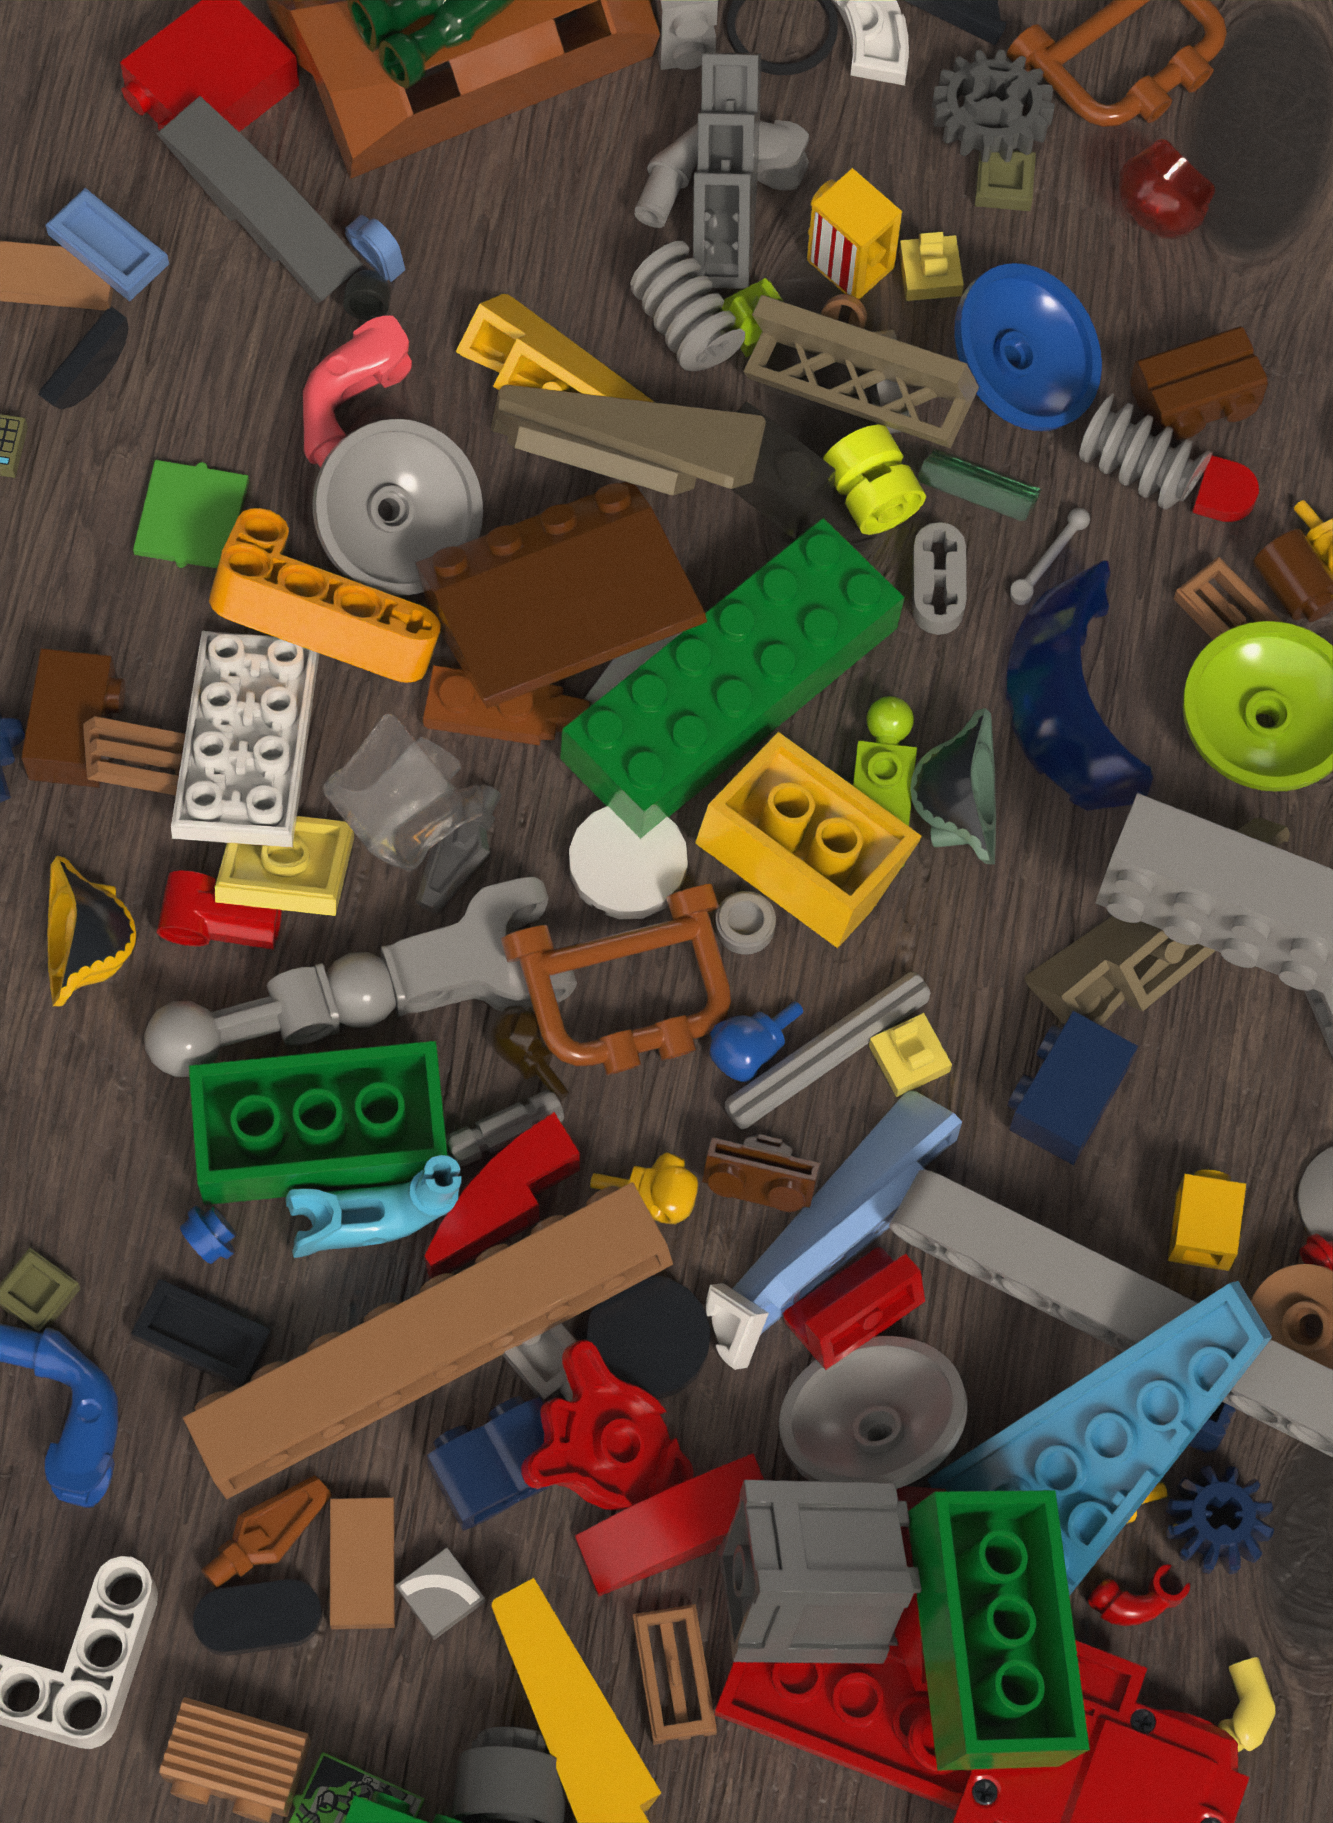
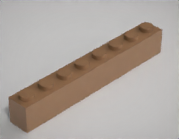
[183,1182,673,1499]

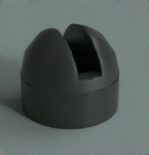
[343,270,390,321]

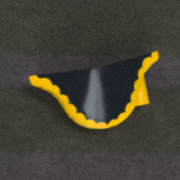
[47,856,136,1006]

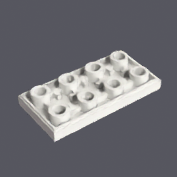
[171,631,319,847]

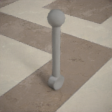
[1010,508,1090,605]

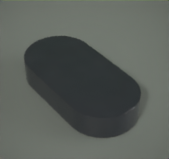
[193,1579,322,1656]

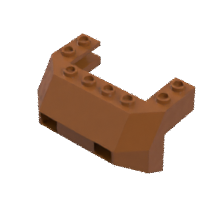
[266,0,660,179]

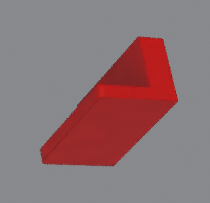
[783,1247,925,1370]

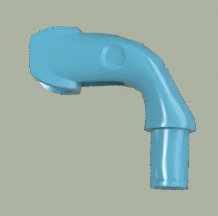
[285,1155,461,1258]

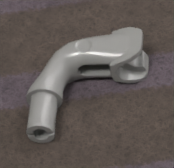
[634,120,809,228]

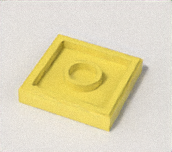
[215,816,354,916]

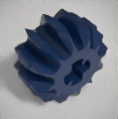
[1165,1466,1274,1574]

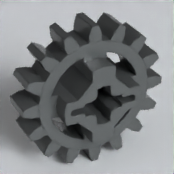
[932,50,1055,162]

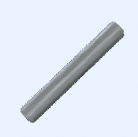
[724,972,931,1129]

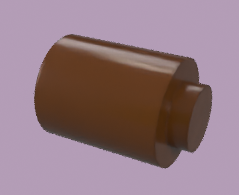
[1253,529,1333,622]

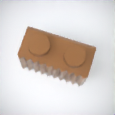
[159,1697,311,1823]

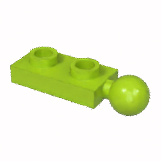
[853,696,917,867]

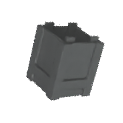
[718,1480,921,1664]

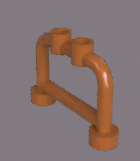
[1007,0,1227,127]
[501,884,731,1075]

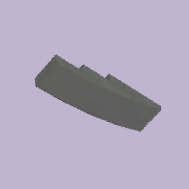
[693,52,762,289]
[156,96,363,304]

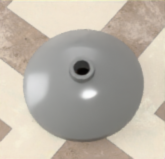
[313,419,483,596]
[779,1336,967,1489]

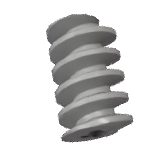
[630,241,745,372]
[1079,394,1213,510]

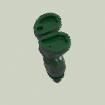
[347,0,515,89]

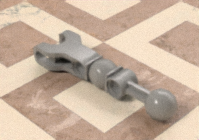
[144,877,577,1077]

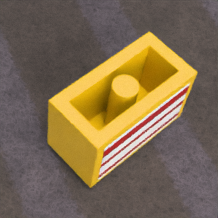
[807,168,902,299]

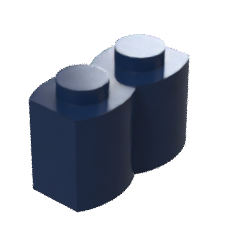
[427,1396,553,1531]

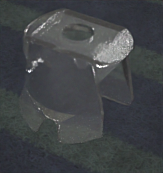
[323,714,484,872]

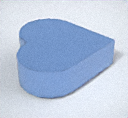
[345,215,405,282]

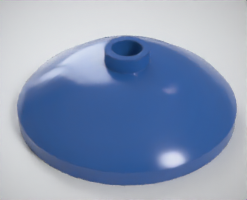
[954,263,1102,431]

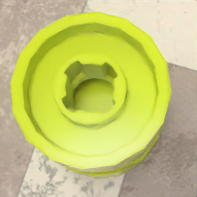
[822,424,926,535]

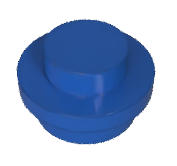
[180,1205,236,1264]

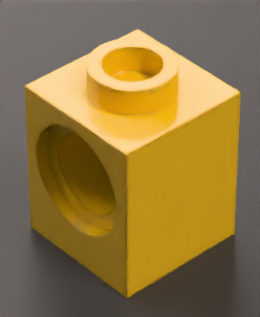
[1168,1170,1246,1271]

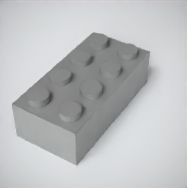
[1095,793,1333,993]

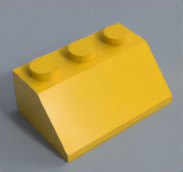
[695,732,921,948]

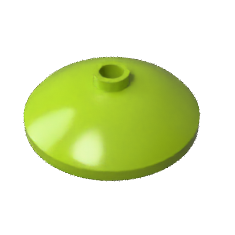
[1183,621,1333,792]

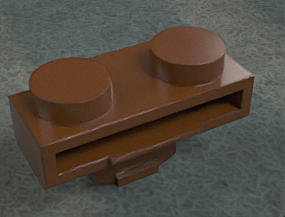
[702,1134,820,1212]

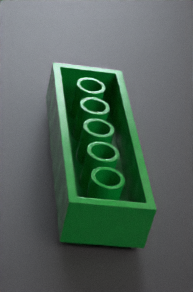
[560,518,905,839]

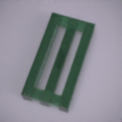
[917,449,1042,521]

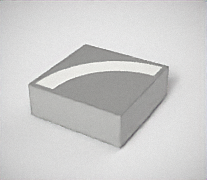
[395,1548,485,1640]

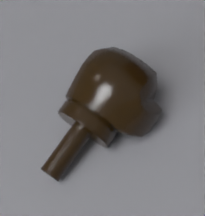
[490,1005,569,1101]

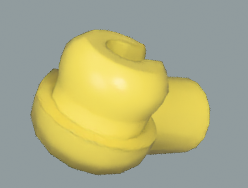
[1218,1657,1275,1752]

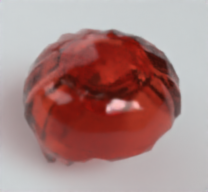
[1119,139,1216,239]

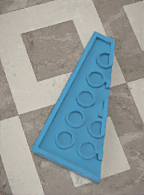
[927,1281,1272,1596]

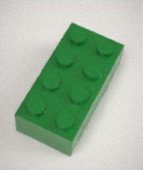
[189,1041,448,1205]
[908,1490,1090,1771]

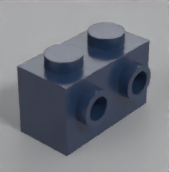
[1007,1011,1138,1166]

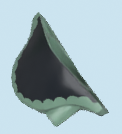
[910,708,996,864]

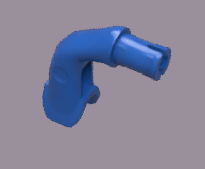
[0,1324,118,1508]

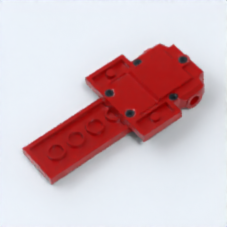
[714,1640,1250,1823]

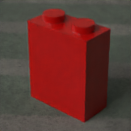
[120,0,300,132]

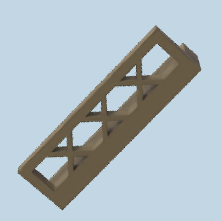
[743,295,979,448]

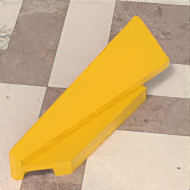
[456,294,654,402]
[491,1578,661,1823]

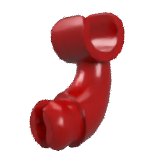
[1088,1564,1190,1626]

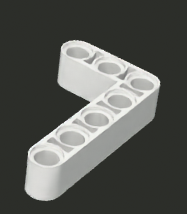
[0,1556,158,1749]

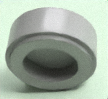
[715,891,776,954]

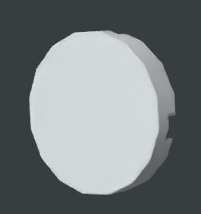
[569,806,688,919]

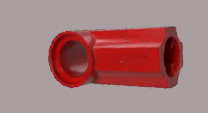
[156,870,282,950]

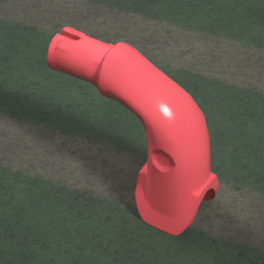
[303,315,412,468]

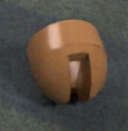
[821,294,867,329]

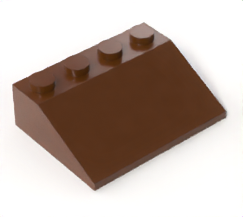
[415,481,707,709]

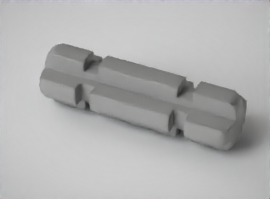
[446,1090,564,1166]

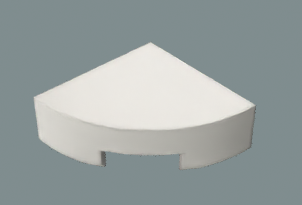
[706,1283,769,1370]

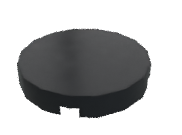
[586,1276,711,1400]

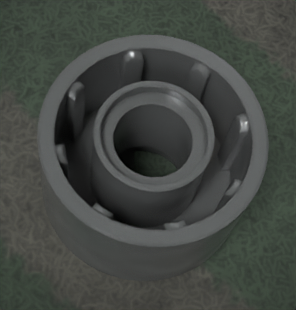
[451,1727,566,1823]

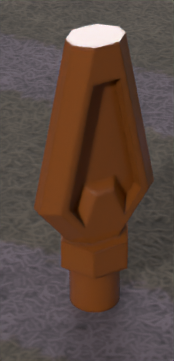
[201,1475,332,1589]

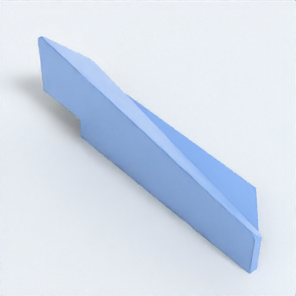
[732,1091,962,1335]

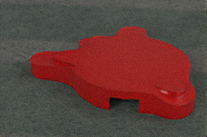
[521,1340,693,1510]

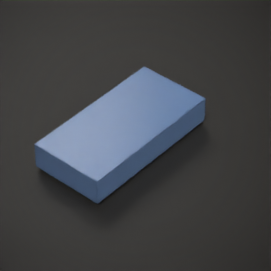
[46,188,169,302]

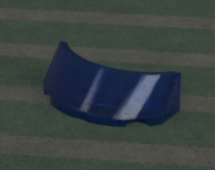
[1006,561,1153,811]

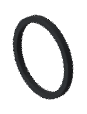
[727,0,838,75]

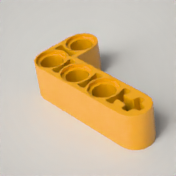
[209,508,441,683]

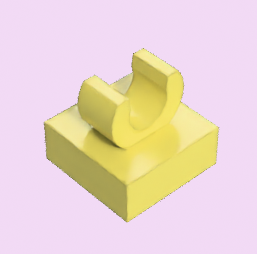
[899,232,964,301]
[869,1013,952,1097]

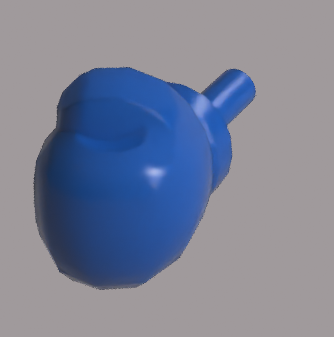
[709,1001,803,1083]

